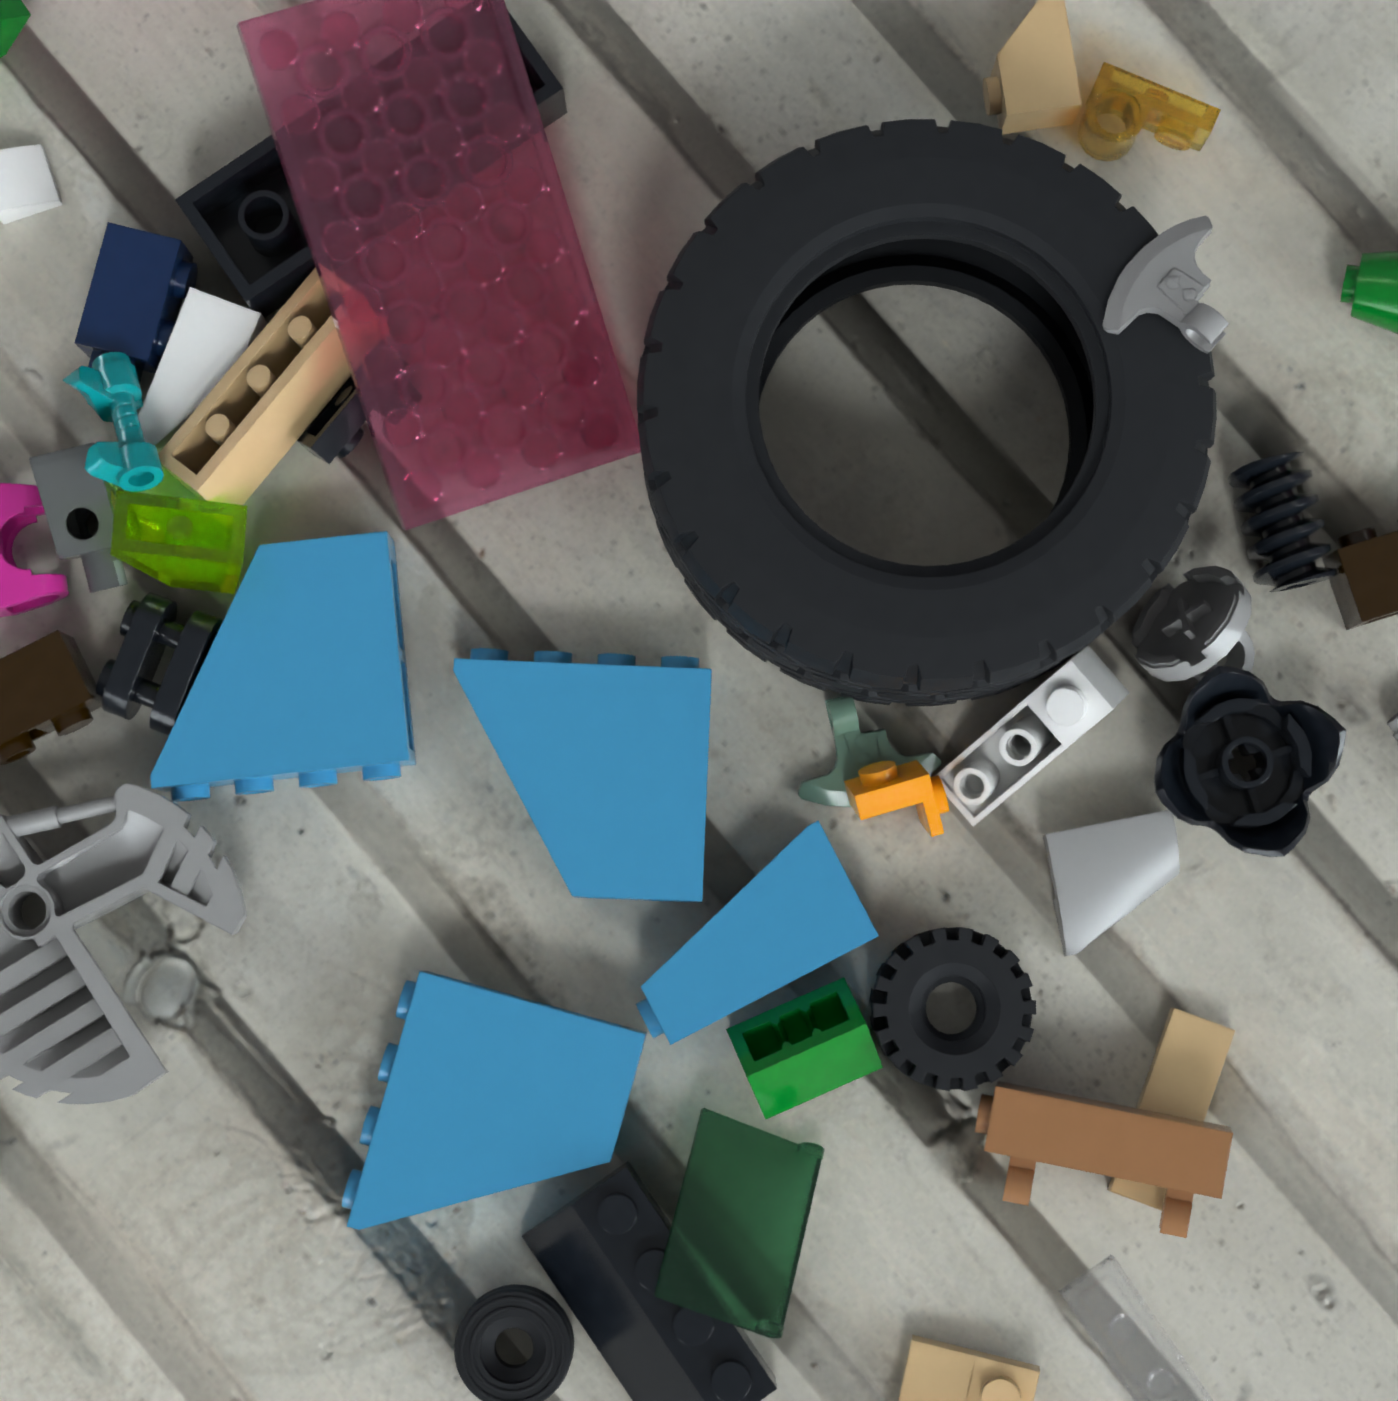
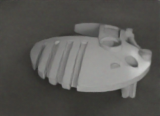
[0,783,247,1104]

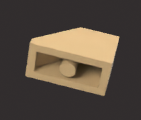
[983,0,1082,135]

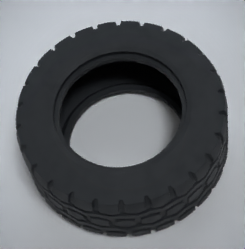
[637,119,1217,706]

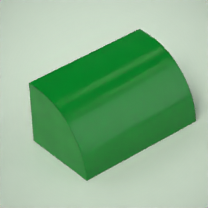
[726,977,883,1119]

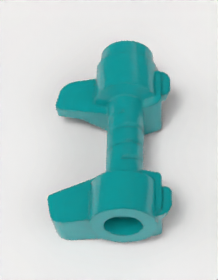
[63,352,164,492]

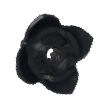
[1154,666,1346,857]

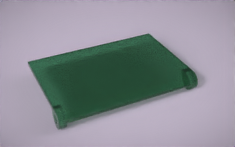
[654,1108,825,1339]

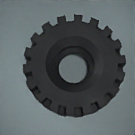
[869,927,1036,1091]

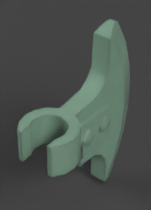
[798,697,941,807]

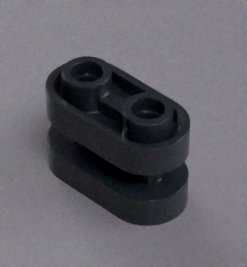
[96,592,223,736]

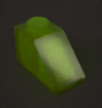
[110,490,247,594]

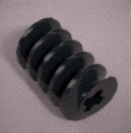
[1228,452,1338,592]

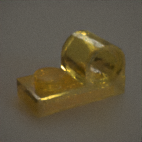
[1078,62,1221,162]

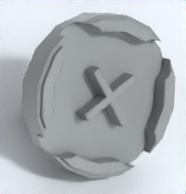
[1132,565,1255,682]

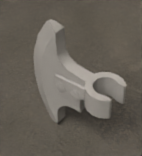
[1102,216,1229,354]

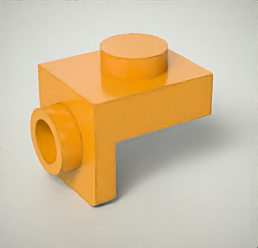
[844,760,949,837]

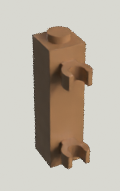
[975,1081,1233,1238]

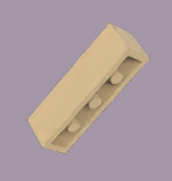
[158,264,390,521]

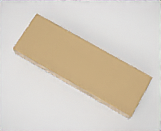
[1107,1007,1235,1211]

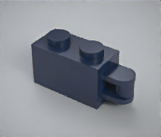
[75,222,198,383]

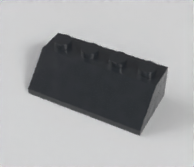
[522,1161,777,1401]

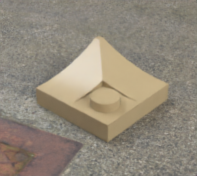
[898,1334,1040,1401]

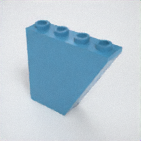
[150,531,416,802]
[453,648,712,903]
[342,971,647,1230]

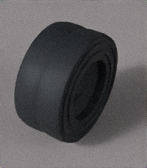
[454,1284,574,1401]

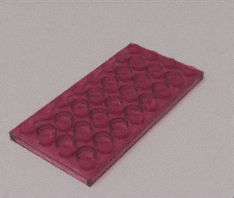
[236,0,641,530]

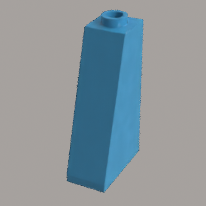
[636,821,879,1045]

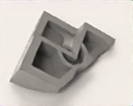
[1042,810,1180,956]

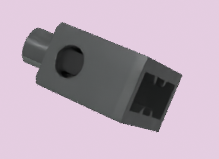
[29,443,138,593]

